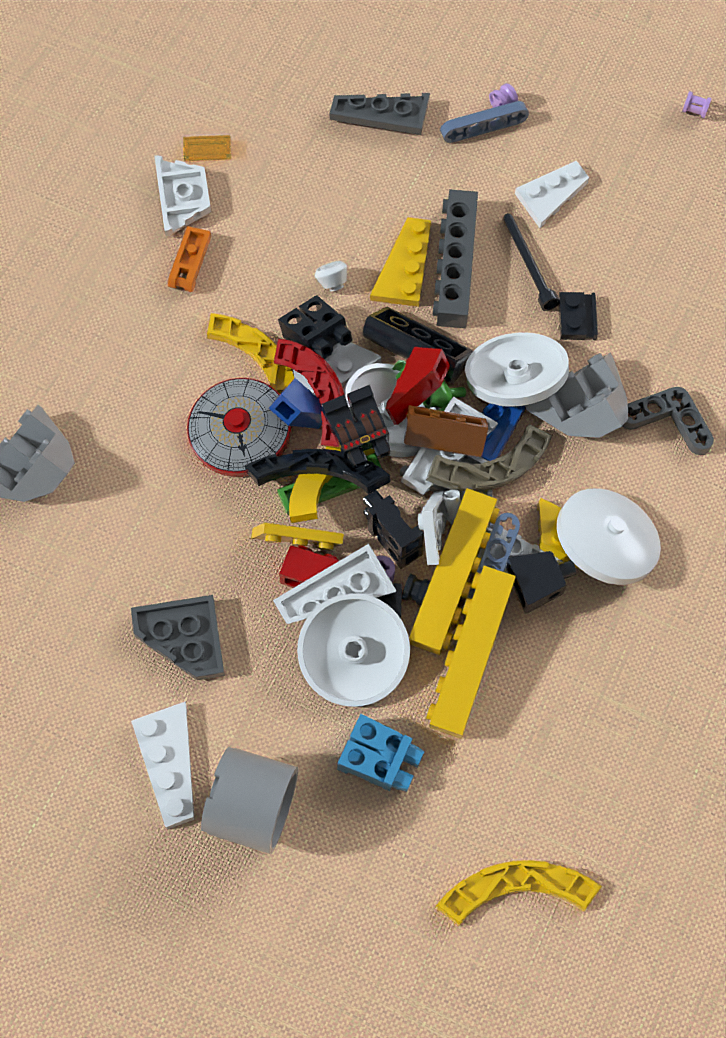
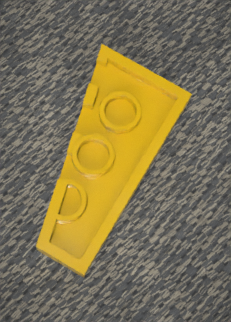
[370,217,431,307]

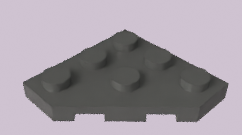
[131,595,225,680]

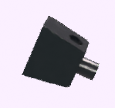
[506,551,576,614]

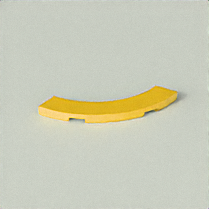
[207,313,294,394]
[289,447,374,523]
[435,860,602,926]

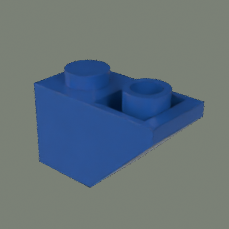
[269,378,322,429]

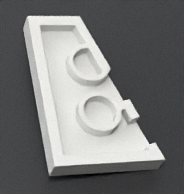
[418,491,447,565]

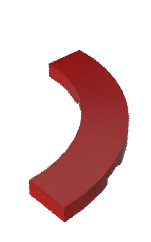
[274,339,344,448]

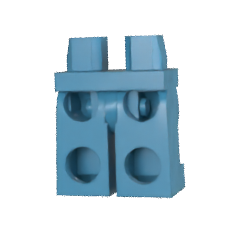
[337,714,424,792]

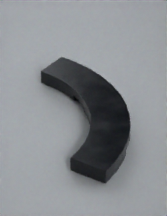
[244,449,391,494]

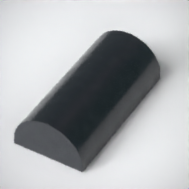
[363,306,473,383]

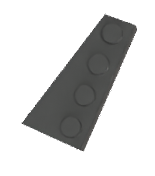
[329,93,430,135]

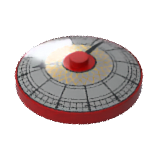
[187,378,292,477]

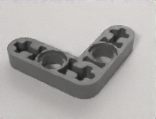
[622,387,714,455]

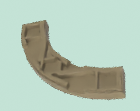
[426,424,552,491]

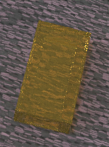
[183,135,231,161]

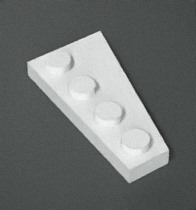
[131,702,195,829]

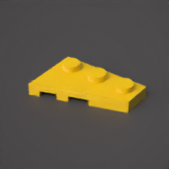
[251,523,344,550]

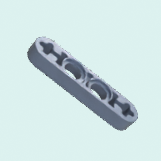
[440,101,529,143]
[468,513,520,599]

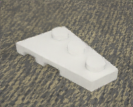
[515,161,589,228]

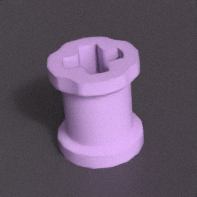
[682,91,712,119]

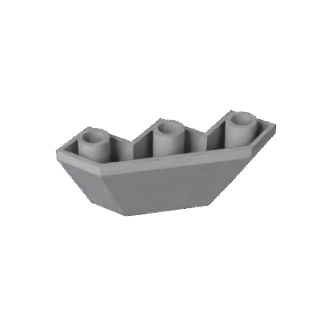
[525,352,628,438]
[0,405,75,502]

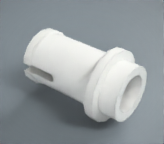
[443,490,461,525]

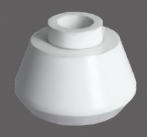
[315,261,347,292]

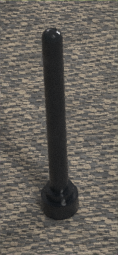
[503,213,560,311]

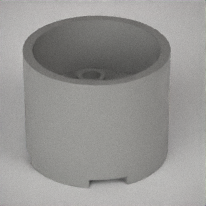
[201,747,298,854]

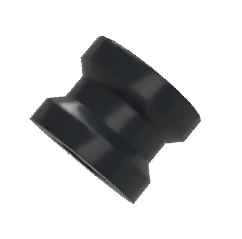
[402,573,431,605]

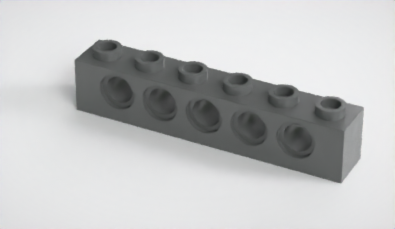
[432,189,478,329]

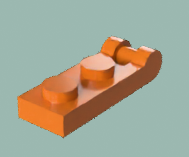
[168,226,211,292]

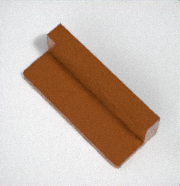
[404,405,488,457]

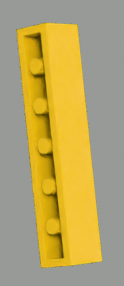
[409,488,500,655]
[426,566,516,739]

